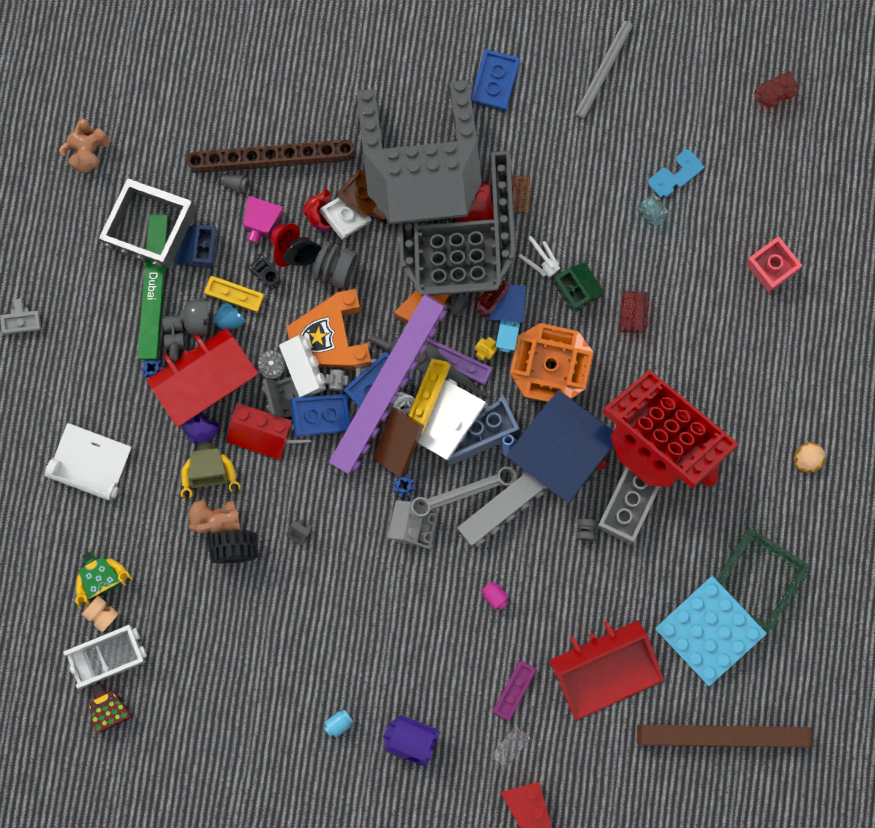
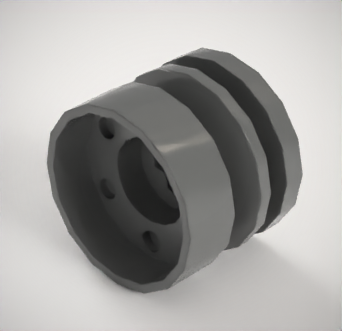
[313,241,358,289]

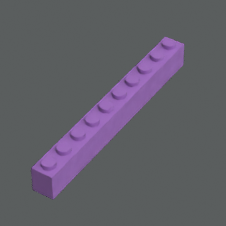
[329,294,447,474]

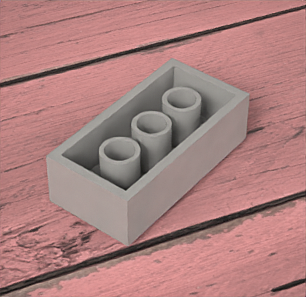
[597,467,660,545]

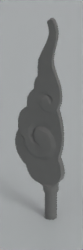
[368,334,488,397]

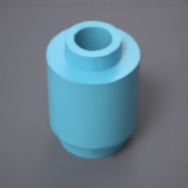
[324,709,354,738]

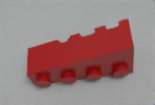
[500,782,552,828]

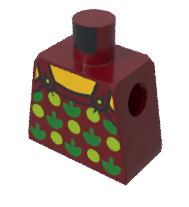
[88,683,133,734]

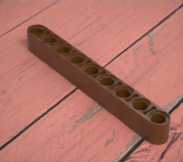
[187,140,355,173]
[637,725,813,748]

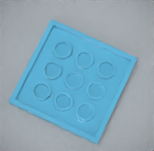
[655,575,767,686]

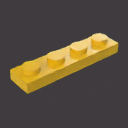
[409,359,451,434]

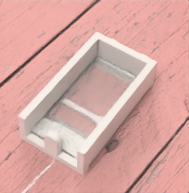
[63,625,147,689]

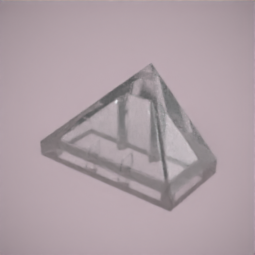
[491,726,531,769]

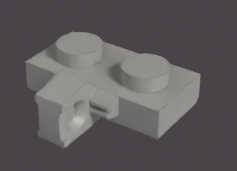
[0,299,41,335]

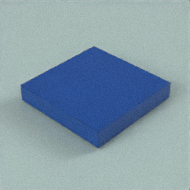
[485,284,526,324]

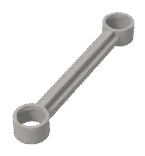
[409,467,517,519]

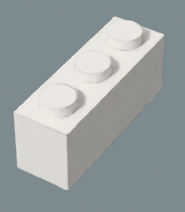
[279,335,326,397]

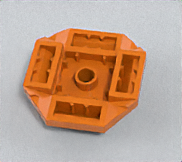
[510,323,593,403]

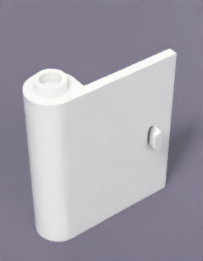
[417,378,487,460]
[45,423,132,501]

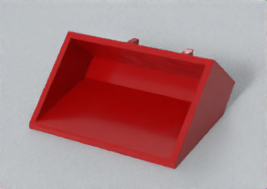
[146,328,258,428]
[549,620,664,721]

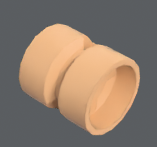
[81,595,119,632]

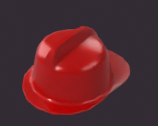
[270,223,300,267]

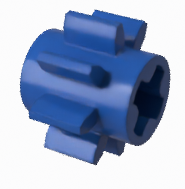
[140,360,164,379]
[392,474,416,498]

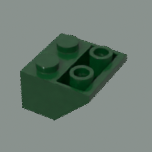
[553,262,605,314]

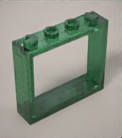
[716,527,809,632]

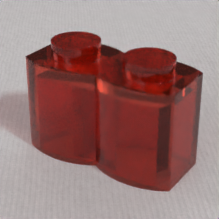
[476,279,509,319]

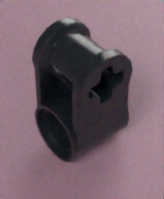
[246,253,281,289]

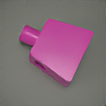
[243,196,284,244]

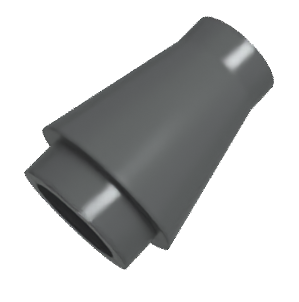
[221,174,250,194]

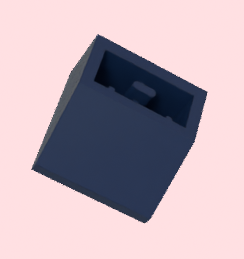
[176,225,218,269]

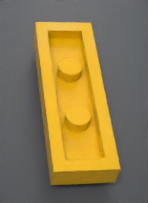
[204,276,264,313]

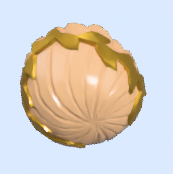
[794,442,826,473]

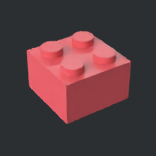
[746,236,802,293]

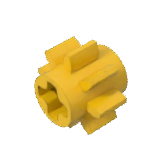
[474,337,498,361]

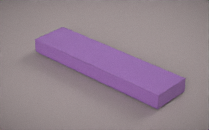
[427,338,493,386]

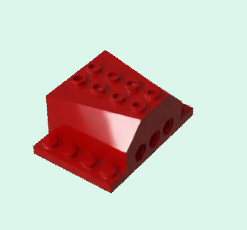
[602,369,739,489]

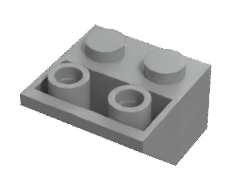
[387,501,439,549]

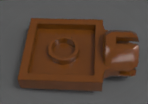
[336,169,387,223]

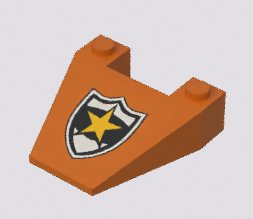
[287,289,371,370]

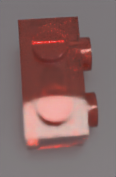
[754,71,799,110]

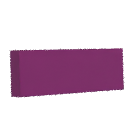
[492,660,537,722]

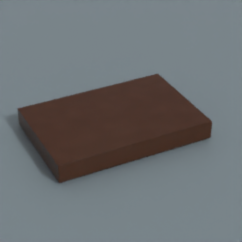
[373,407,424,477]

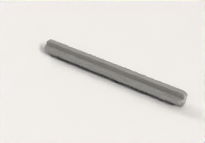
[576,21,632,119]

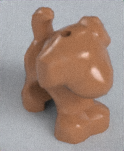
[59,118,111,173]
[189,500,240,534]

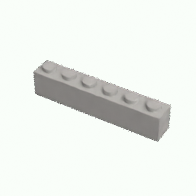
[457,472,547,548]

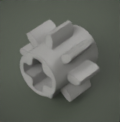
[325,370,349,391]

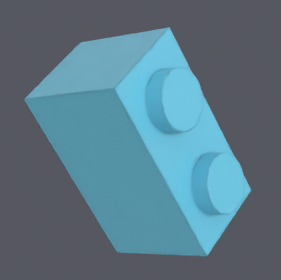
[496,319,520,352]

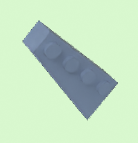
[447,395,520,466]

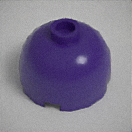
[181,413,221,444]

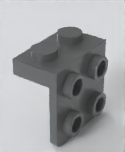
[262,377,299,419]

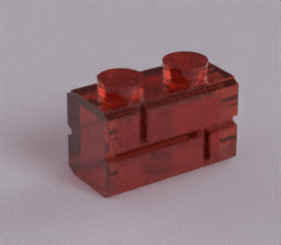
[620,290,650,333]

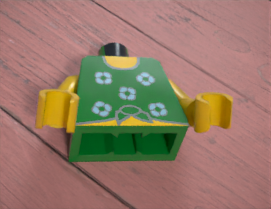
[75,551,133,609]

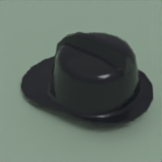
[283,237,321,266]

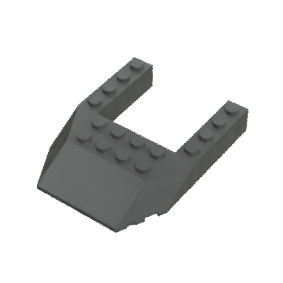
[357,80,482,224]
[399,151,515,296]

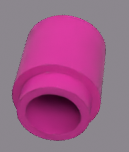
[481,581,509,610]

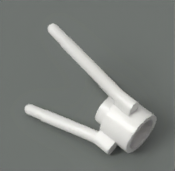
[519,236,561,278]

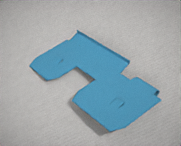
[648,149,705,198]

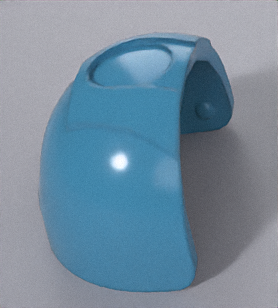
[213,303,246,330]

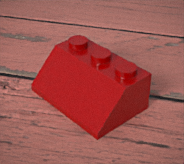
[226,403,293,460]

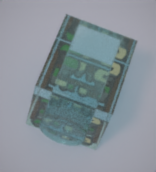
[637,194,668,227]

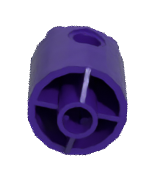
[383,715,440,766]

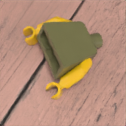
[181,442,240,498]

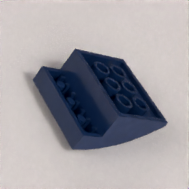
[507,390,614,503]

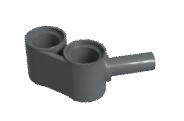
[162,315,185,360]

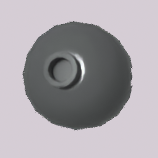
[180,298,208,336]

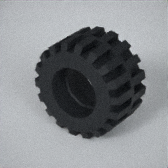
[208,530,259,564]

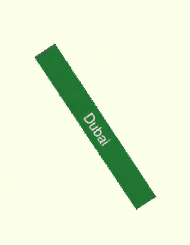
[137,215,169,361]

